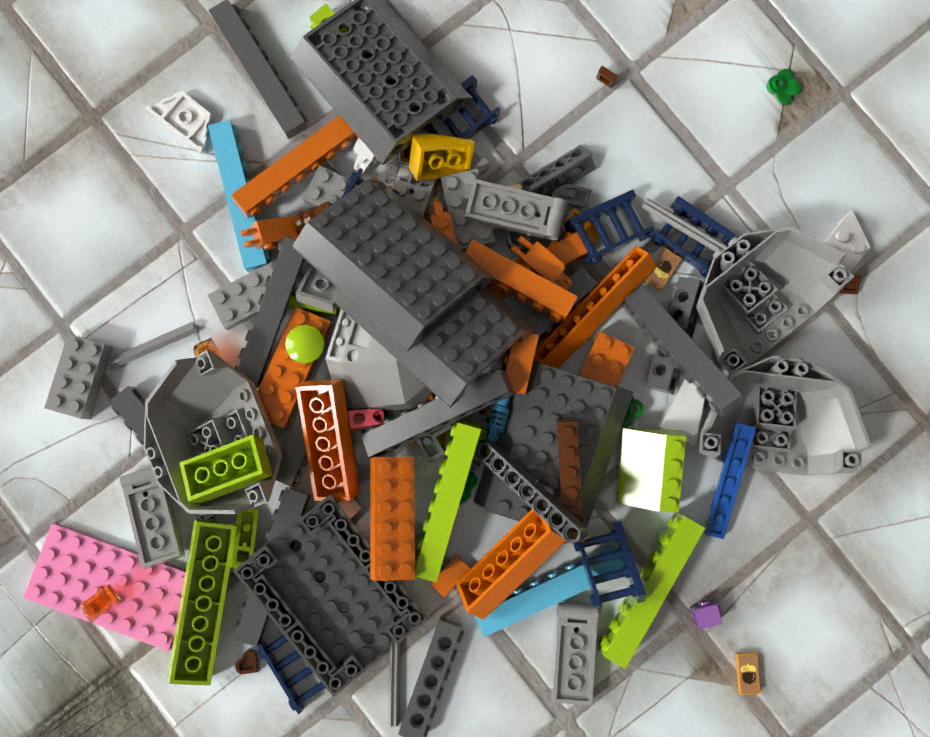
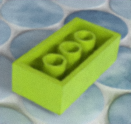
[180,435,273,504]

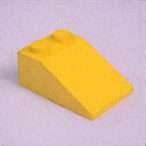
[409,134,475,181]

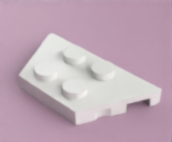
[145,91,213,154]
[824,210,870,272]

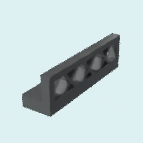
[517,145,596,196]

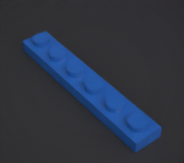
[704,421,756,539]

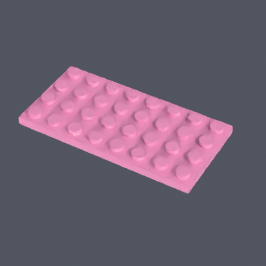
[23,523,186,651]

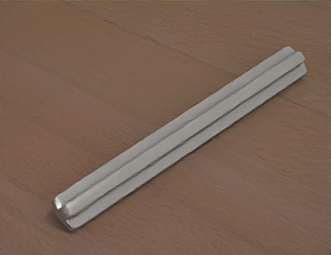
[642,198,728,252]
[107,322,198,369]
[388,642,401,727]

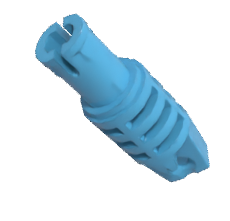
[487,396,511,442]

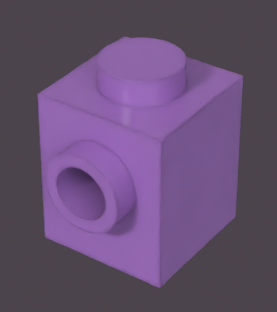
[690,599,723,630]

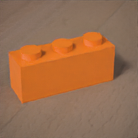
[503,333,539,395]

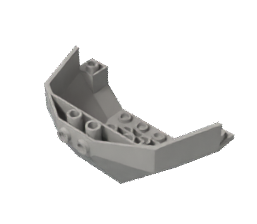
[696,226,855,374]
[325,309,433,412]
[144,349,283,514]
[699,355,872,475]

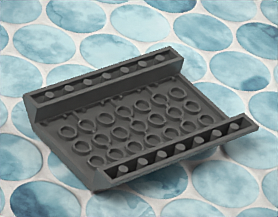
[293,179,494,352]
[334,287,535,408]
[473,359,633,528]

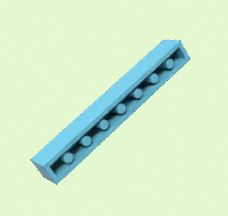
[208,120,272,273]
[475,546,625,637]

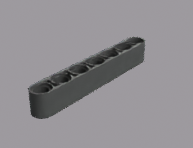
[476,442,587,543]

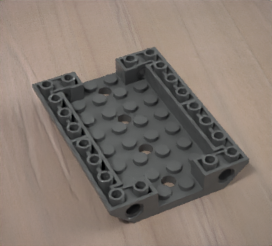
[291,0,473,165]
[233,494,428,697]

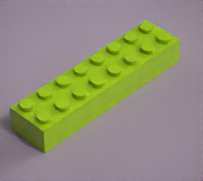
[415,419,483,583]
[598,513,705,669]
[167,519,237,686]

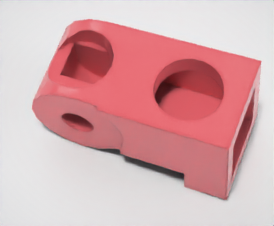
[348,408,385,433]

